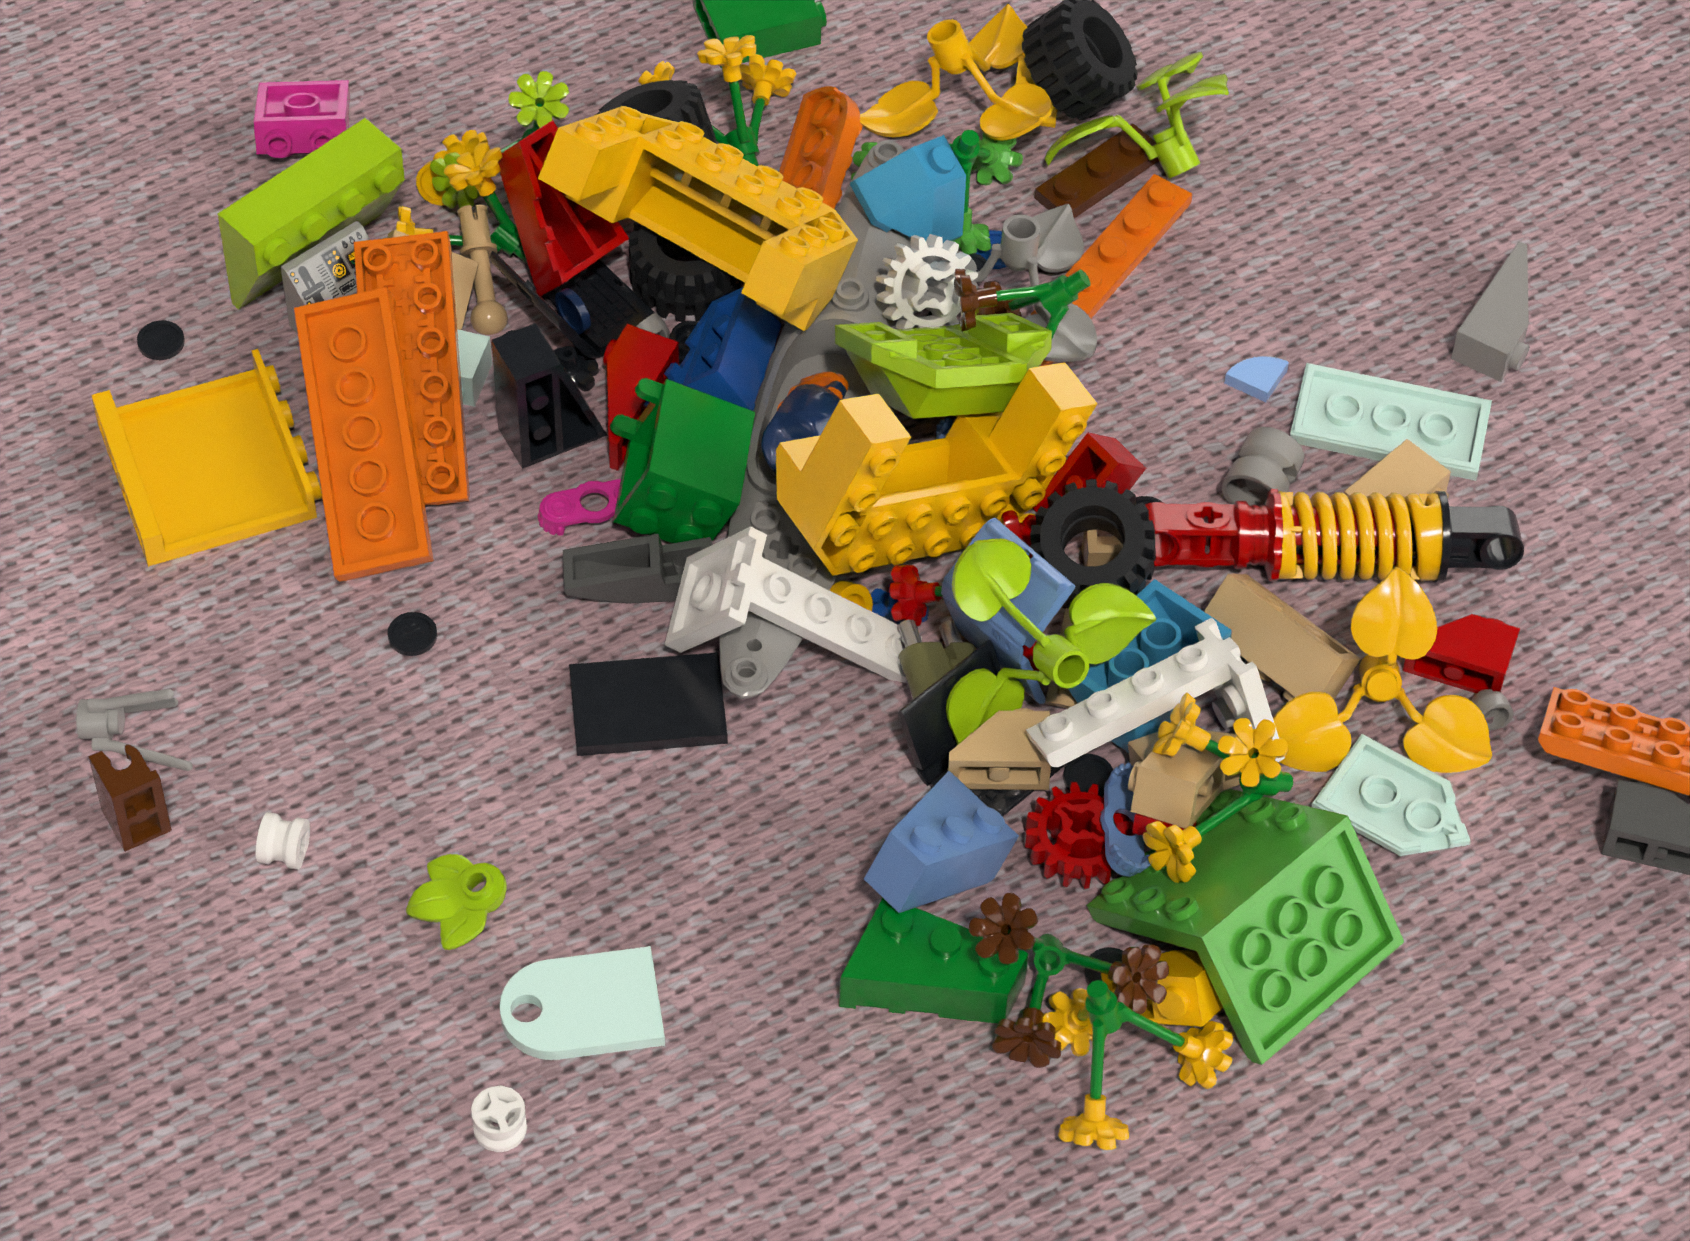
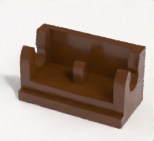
[88,744,172,852]

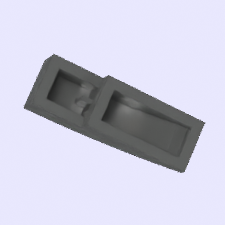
[563,534,713,604]

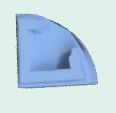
[1224,356,1289,402]

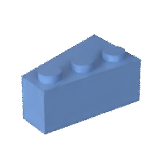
[864,771,1019,913]

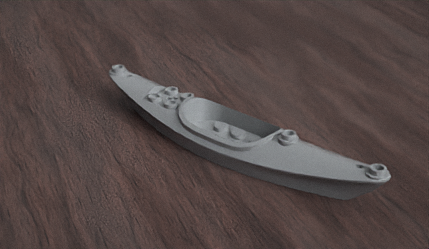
[720,140,911,699]

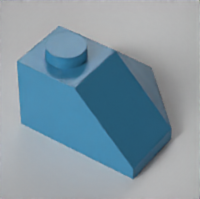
[850,135,966,243]

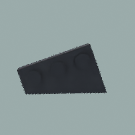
[491,323,608,469]

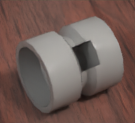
[1222,427,1305,506]

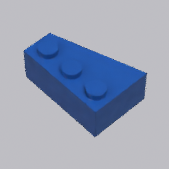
[643,287,782,411]

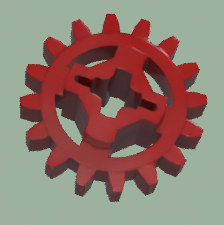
[1024,782,1135,889]

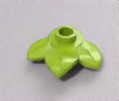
[406,854,507,950]

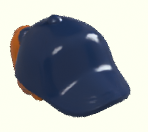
[761,372,849,474]

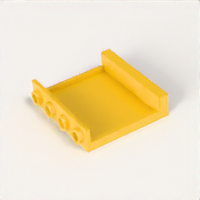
[91,349,322,567]

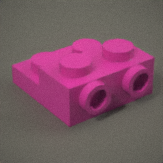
[253,80,350,158]

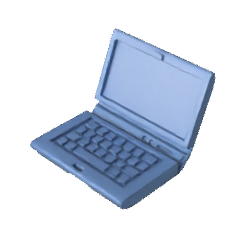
[941,518,1075,704]

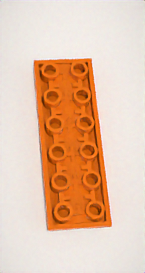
[354,231,470,505]
[1538,687,1690,796]

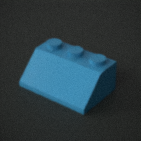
[1068,579,1232,753]

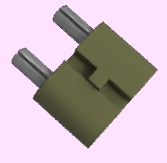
[898,620,976,699]

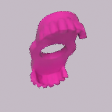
[538,479,621,536]

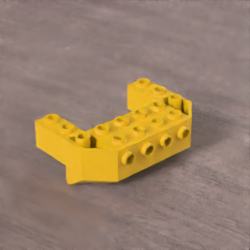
[538,106,858,331]
[776,362,1097,576]

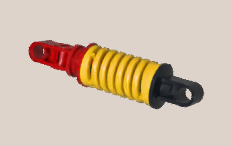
[1145,489,1524,583]

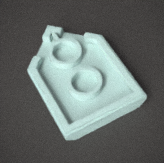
[1312,734,1470,856]

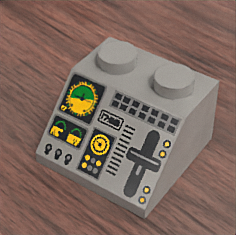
[281,221,370,334]

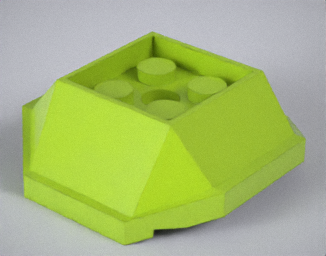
[835,313,1052,419]

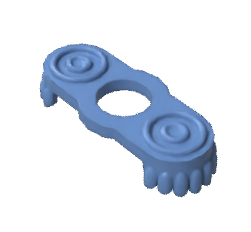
[1100,763,1151,877]

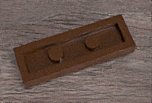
[1034,123,1159,218]

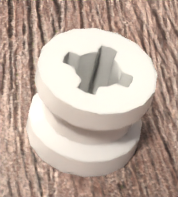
[256,812,310,870]
[471,1086,527,1152]

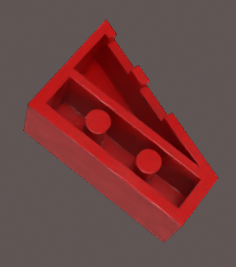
[498,120,629,296]

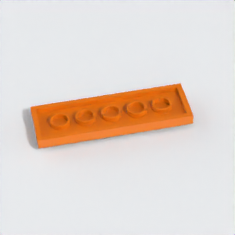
[294,287,434,582]

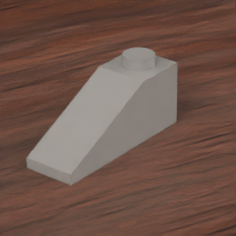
[1451,241,1530,382]

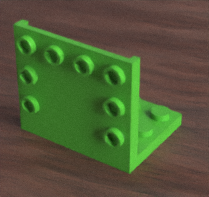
[1086,789,1404,1065]

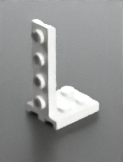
[665,526,922,683]
[1026,618,1285,767]

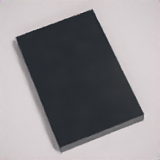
[569,652,728,756]

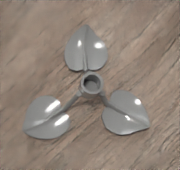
[922,204,1097,362]

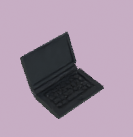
[490,251,655,359]
[898,640,1069,816]

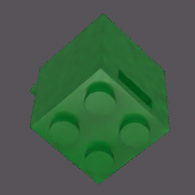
[610,378,755,543]

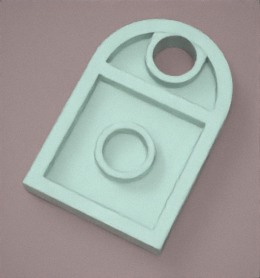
[500,946,665,1060]

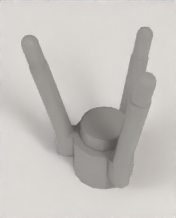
[76,689,193,771]

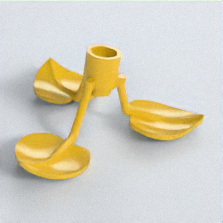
[860,4,1053,141]
[1273,567,1492,773]

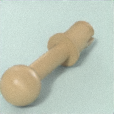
[457,204,508,335]

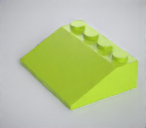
[217,118,405,310]

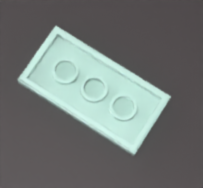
[1290,363,1492,481]

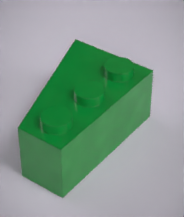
[839,898,1029,1024]

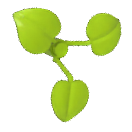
[1045,51,1229,179]
[946,539,1156,744]

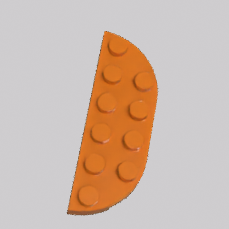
[742,86,863,287]

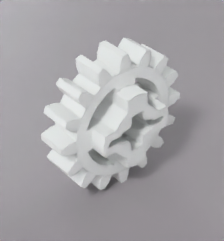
[876,234,978,329]

